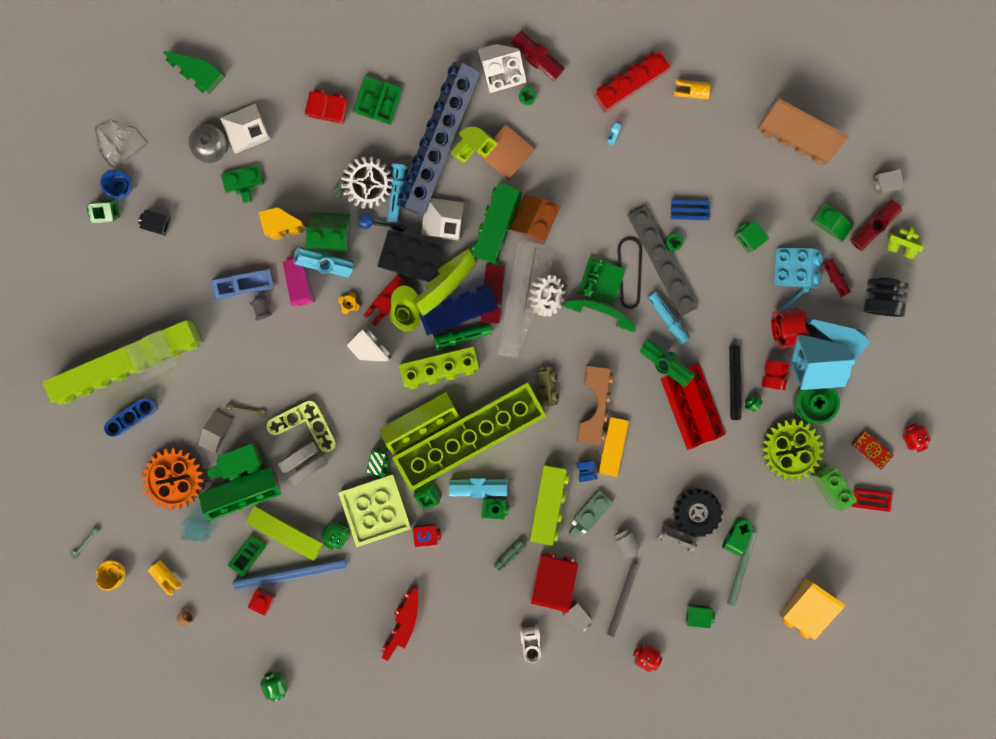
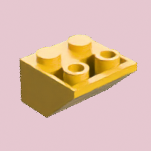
[259,207,307,240]

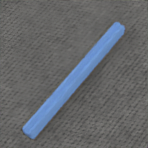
[233,558,346,590]

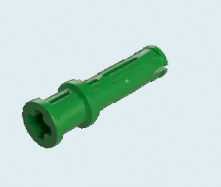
[433,323,492,351]

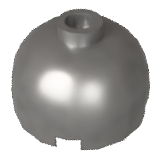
[189,124,228,163]

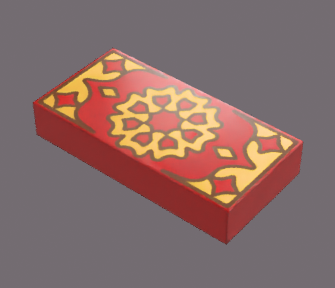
[851,430,894,470]

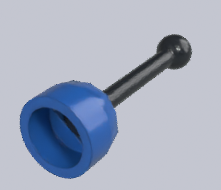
[359,213,405,232]

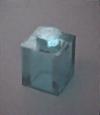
[181,518,212,542]

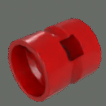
[761,360,790,391]

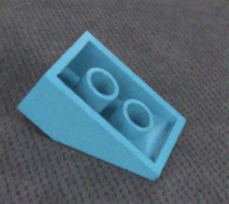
[805,319,870,360]

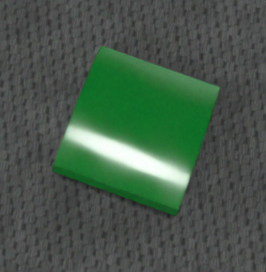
[352,76,403,125]

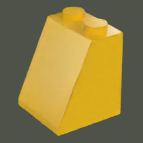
[780,578,845,640]

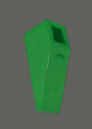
[163,50,225,94]

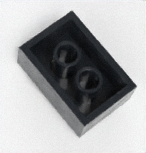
[377,229,444,283]

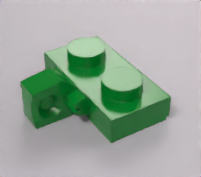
[221,165,263,203]

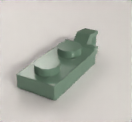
[568,490,613,539]

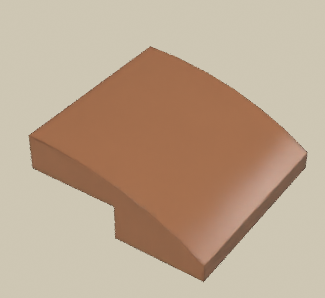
[479,125,535,180]

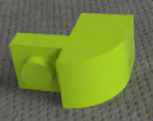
[451,127,498,163]

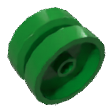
[792,387,840,424]

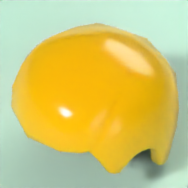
[95,559,125,591]

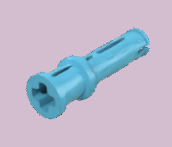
[386,163,408,223]

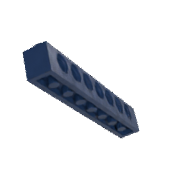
[397,62,480,215]

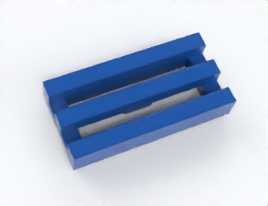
[671,200,710,221]

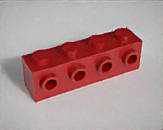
[594,51,671,113]

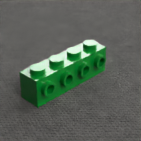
[471,183,522,265]
[198,467,281,521]

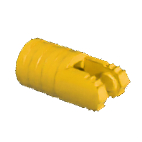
[674,79,711,100]
[147,559,182,596]

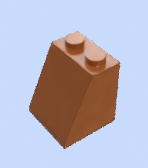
[510,195,561,245]

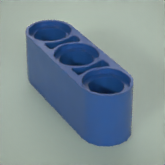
[104,398,158,437]

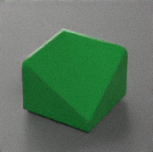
[413,482,441,509]

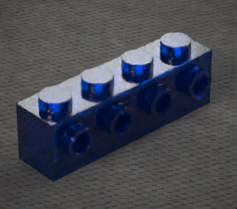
[419,284,501,336]

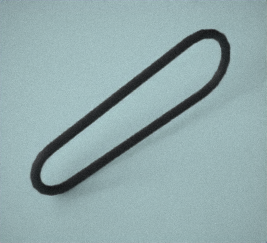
[617,237,642,309]

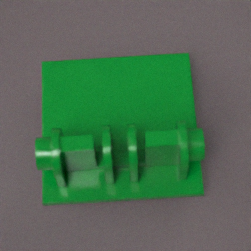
[577,257,626,305]

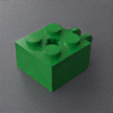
[207,442,265,481]

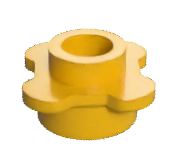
[338,293,360,314]

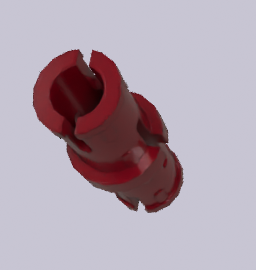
[822,258,852,297]

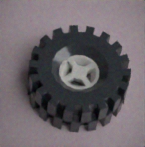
[673,488,723,537]

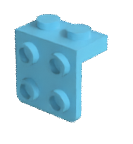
[774,248,823,289]

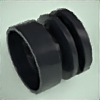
[863,277,909,317]

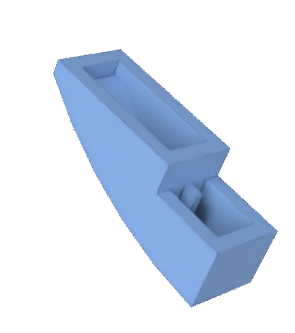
[210,269,274,301]

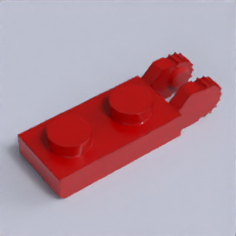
[363,275,412,326]

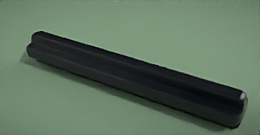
[729,345,741,420]

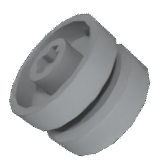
[278,442,328,487]

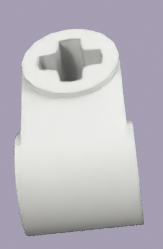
[519,624,541,663]

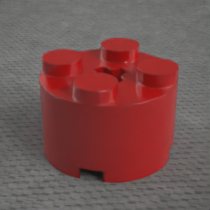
[771,307,810,349]

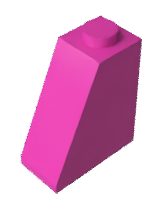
[282,255,315,307]

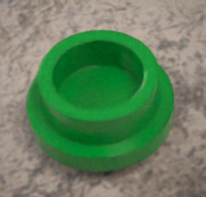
[745,394,763,412]

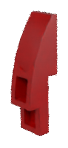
[380,585,419,662]

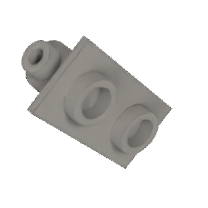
[655,524,698,556]

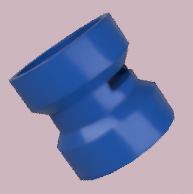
[576,460,598,482]

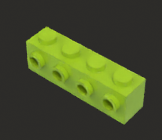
[399,347,479,390]
[379,392,460,455]
[529,464,569,546]

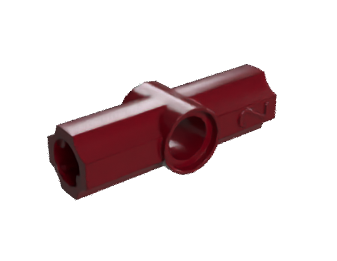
[511,30,565,81]
[850,199,903,251]

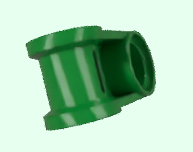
[722,517,753,556]

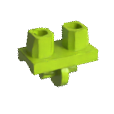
[886,225,924,259]

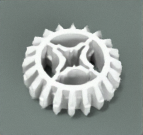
[341,156,393,209]

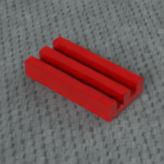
[851,488,893,512]

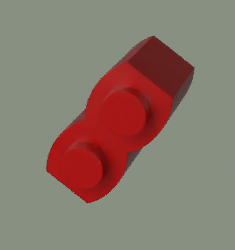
[304,89,348,124]

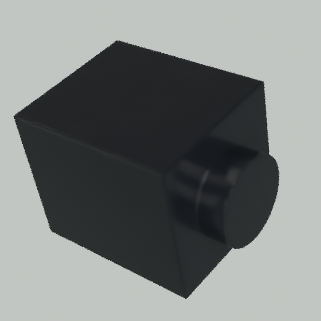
[138,210,171,236]

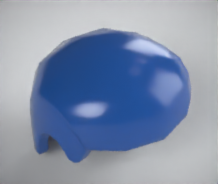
[100,170,133,199]

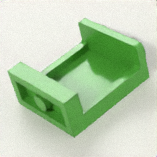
[811,465,857,511]

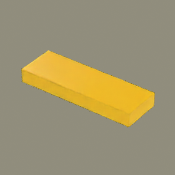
[598,417,629,477]

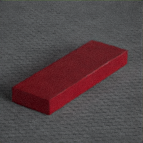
[480,265,505,324]

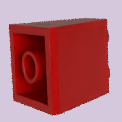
[530,552,578,613]

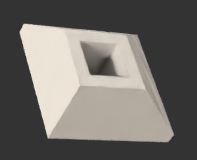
[478,44,527,93]
[220,103,270,154]
[421,198,464,241]
[347,330,391,361]

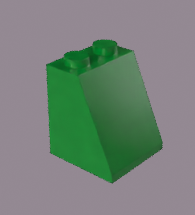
[306,212,351,253]

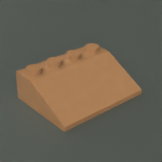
[758,99,849,165]

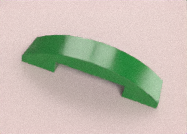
[562,300,636,333]

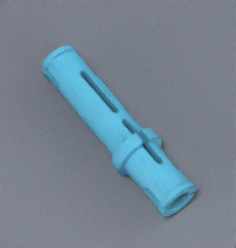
[647,292,691,345]

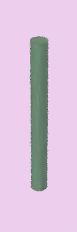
[727,532,757,606]

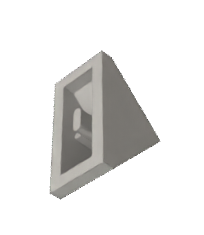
[198,410,232,453]

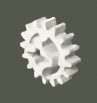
[529,274,565,316]

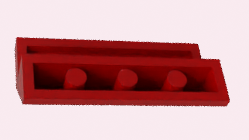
[660,363,726,450]

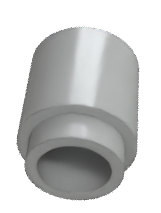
[614,529,640,559]

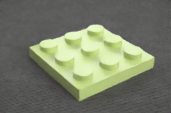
[338,474,411,547]

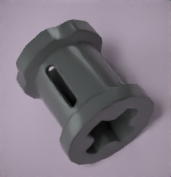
[249,297,272,321]

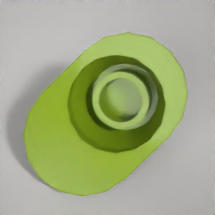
[390,286,420,332]

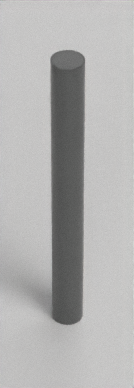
[607,562,639,637]

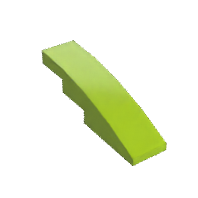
[413,249,476,316]
[245,506,323,561]

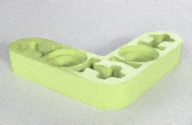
[266,401,336,452]

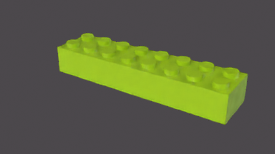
[42,320,202,405]
[392,382,546,491]

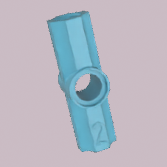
[293,247,353,277]
[449,477,507,498]

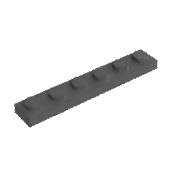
[627,206,698,317]

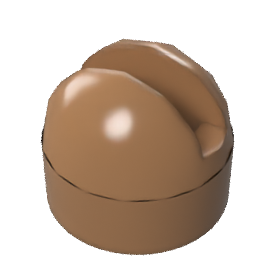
[177,609,194,626]

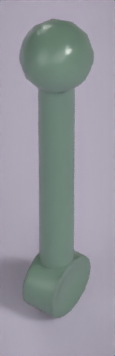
[71,526,100,559]

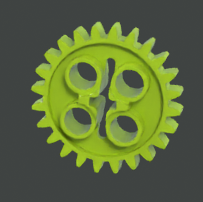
[761,419,824,482]

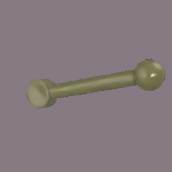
[226,403,266,417]

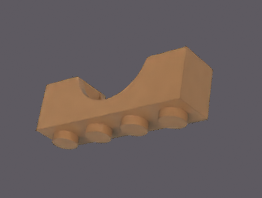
[577,366,613,445]

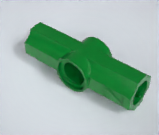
[639,339,695,387]

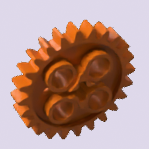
[141,448,205,511]

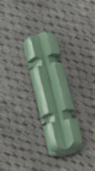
[331,163,360,198]
[494,540,526,572]

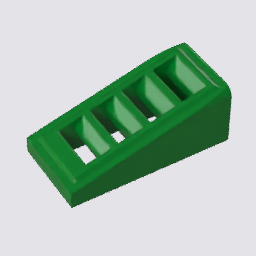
[228,534,266,577]

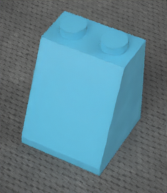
[791,335,855,390]

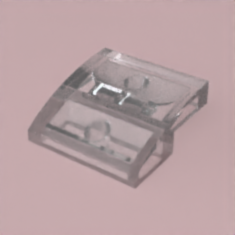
[124,330,179,383]

